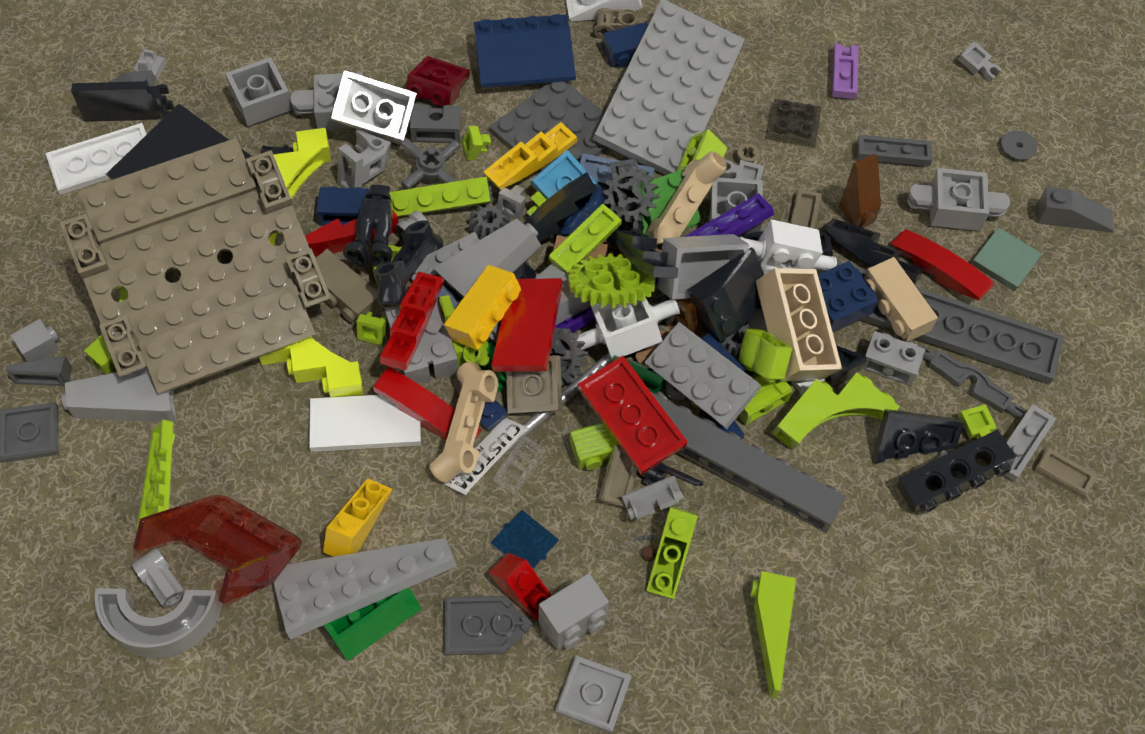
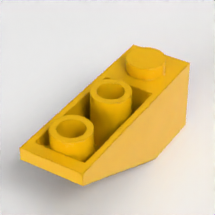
[323,478,392,557]

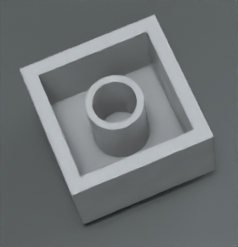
[225,57,293,126]
[708,177,763,235]
[538,573,609,651]

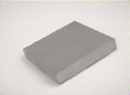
[555,655,632,734]

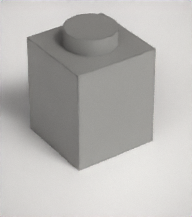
[10,319,60,362]

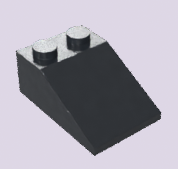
[687,247,764,342]

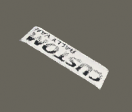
[445,418,529,495]

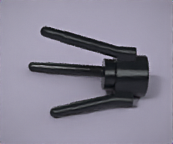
[639,462,703,508]

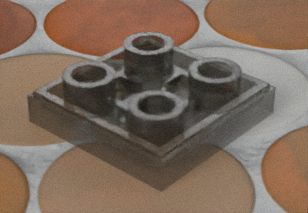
[767,98,821,148]

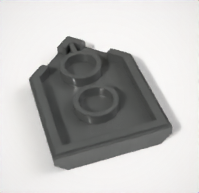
[445,596,533,655]

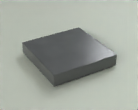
[0,402,59,463]

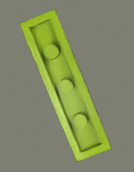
[389,177,491,218]

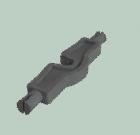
[921,345,1026,420]

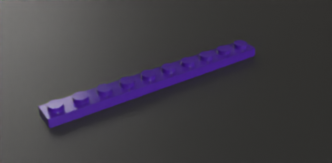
[555,193,774,333]

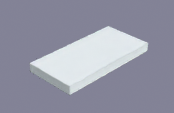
[45,123,147,195]
[310,395,421,452]

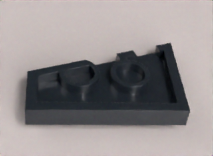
[872,409,964,464]

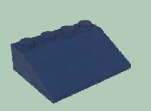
[474,14,576,88]

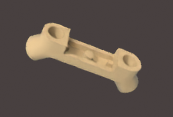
[646,151,726,250]
[429,362,498,483]

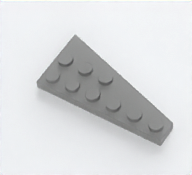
[270,538,457,639]

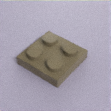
[506,355,562,414]

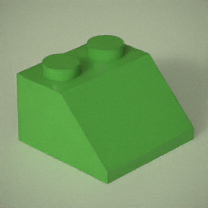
[643,170,701,230]

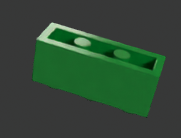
[323,587,422,661]

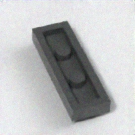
[857,135,932,166]

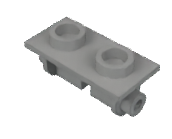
[622,475,684,520]

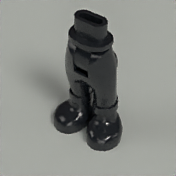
[343,185,393,267]

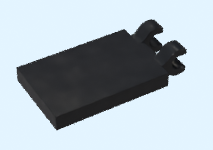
[71,81,175,122]

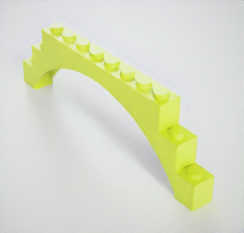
[259,128,364,397]

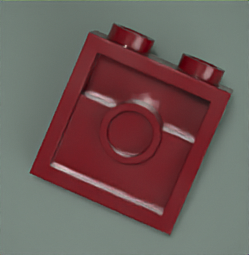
[406,56,470,106]

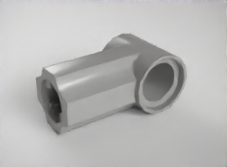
[131,548,185,608]

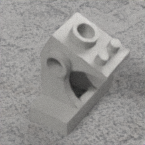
[337,130,391,188]

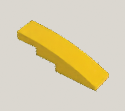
[483,122,578,190]

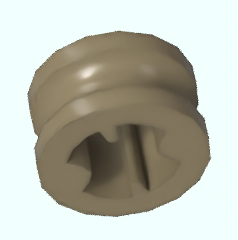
[736,144,759,164]

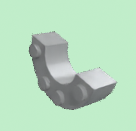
[95,588,223,658]

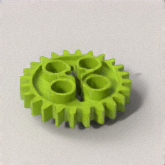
[569,253,655,309]

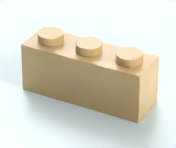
[864,257,938,342]

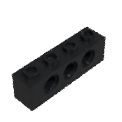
[897,429,1016,515]

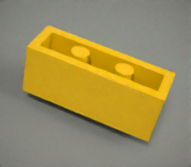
[444,264,521,350]

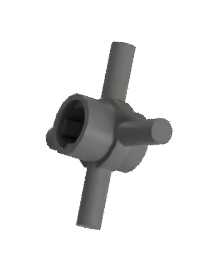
[401,138,460,190]

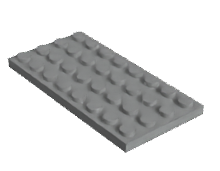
[592,0,745,175]

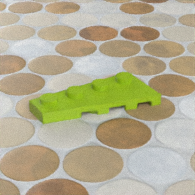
[136,419,175,534]

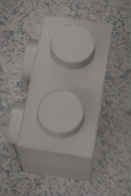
[861,331,925,387]

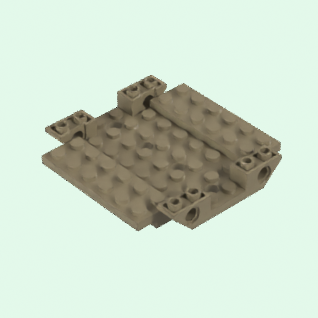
[59,138,331,395]

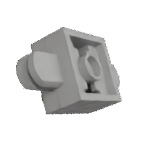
[290,72,363,130]
[907,168,1010,231]

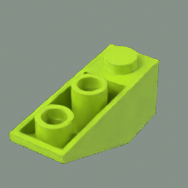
[646,506,698,599]

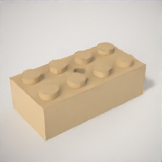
[756,268,842,381]

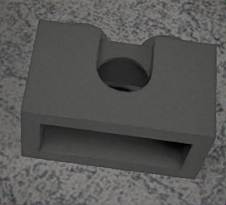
[410,104,462,144]

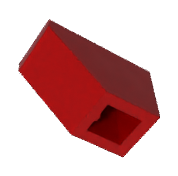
[488,553,552,621]

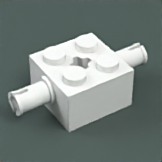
[739,219,837,275]
[577,297,680,359]

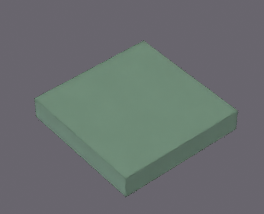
[971,227,1042,291]

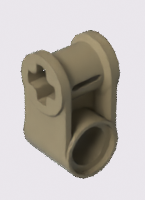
[594,8,639,39]

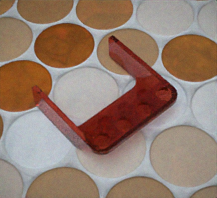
[133,495,302,604]

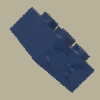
[818,261,878,332]

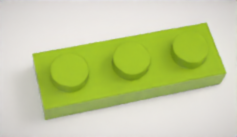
[549,204,622,275]

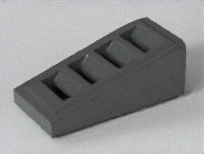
[6,356,72,386]

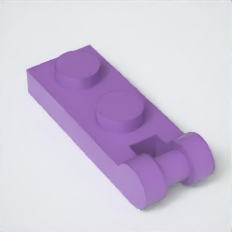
[832,43,858,99]

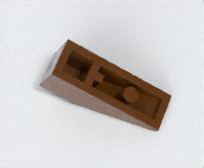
[839,153,881,227]

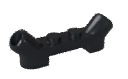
[373,220,443,308]

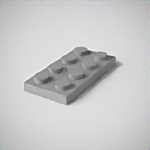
[645,322,762,429]

